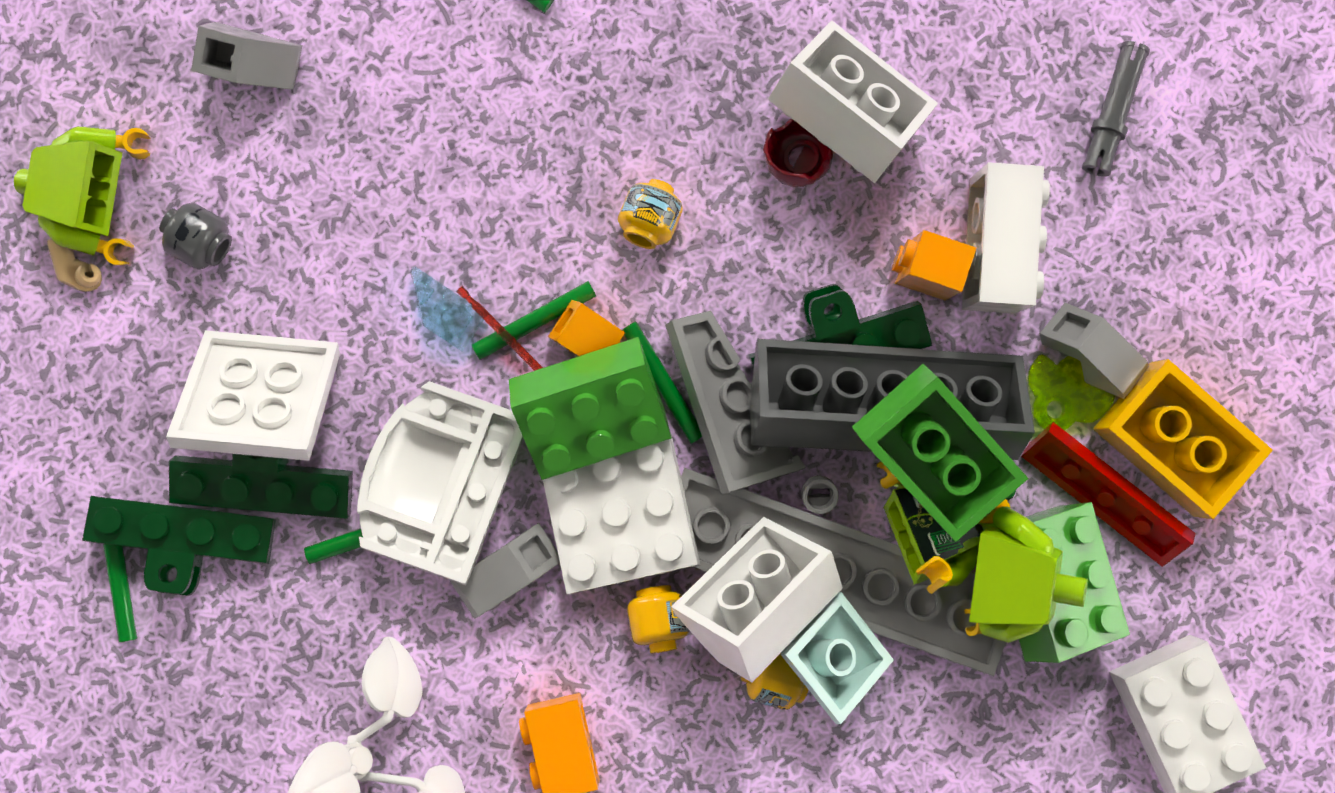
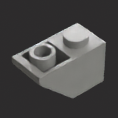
[191,22,303,90]

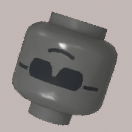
[159,202,232,270]

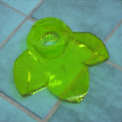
[1027,354,1116,430]

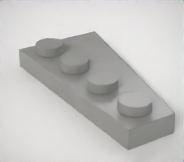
[665,311,806,495]

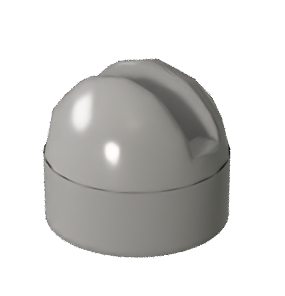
[801,475,839,514]

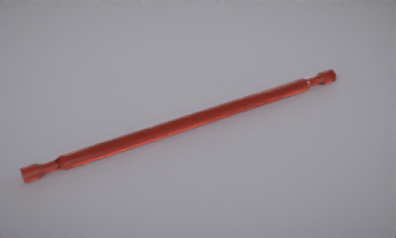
[456,285,543,371]

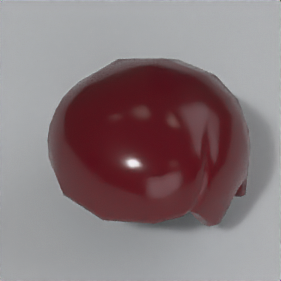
[763,119,833,187]

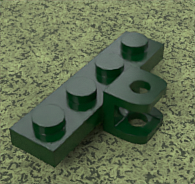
[748,284,933,369]
[169,454,353,519]
[82,496,276,596]

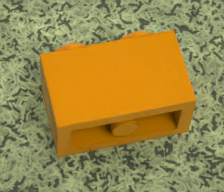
[892,230,977,301]
[519,693,600,793]

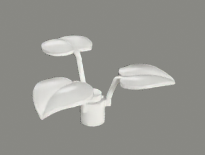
[288,637,465,793]

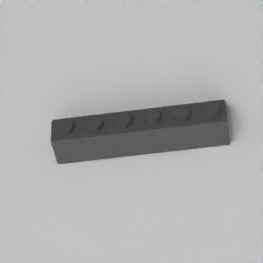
[750,339,1035,460]

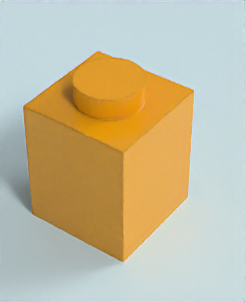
[548,300,625,357]

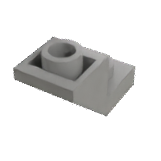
[1039,303,1149,399]
[450,523,560,619]

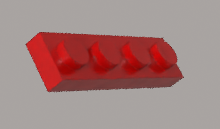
[1021,422,1196,567]

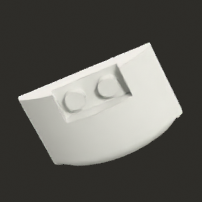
[357,381,523,586]

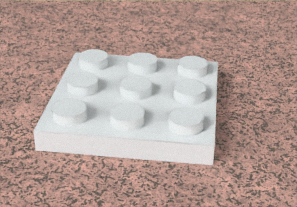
[166,330,340,461]
[543,432,700,594]

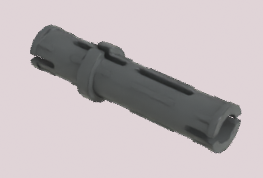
[1082,41,1150,177]

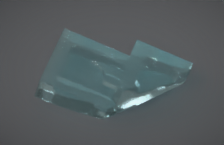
[410,266,487,352]

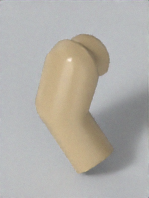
[47,239,102,292]

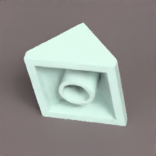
[781,592,894,724]

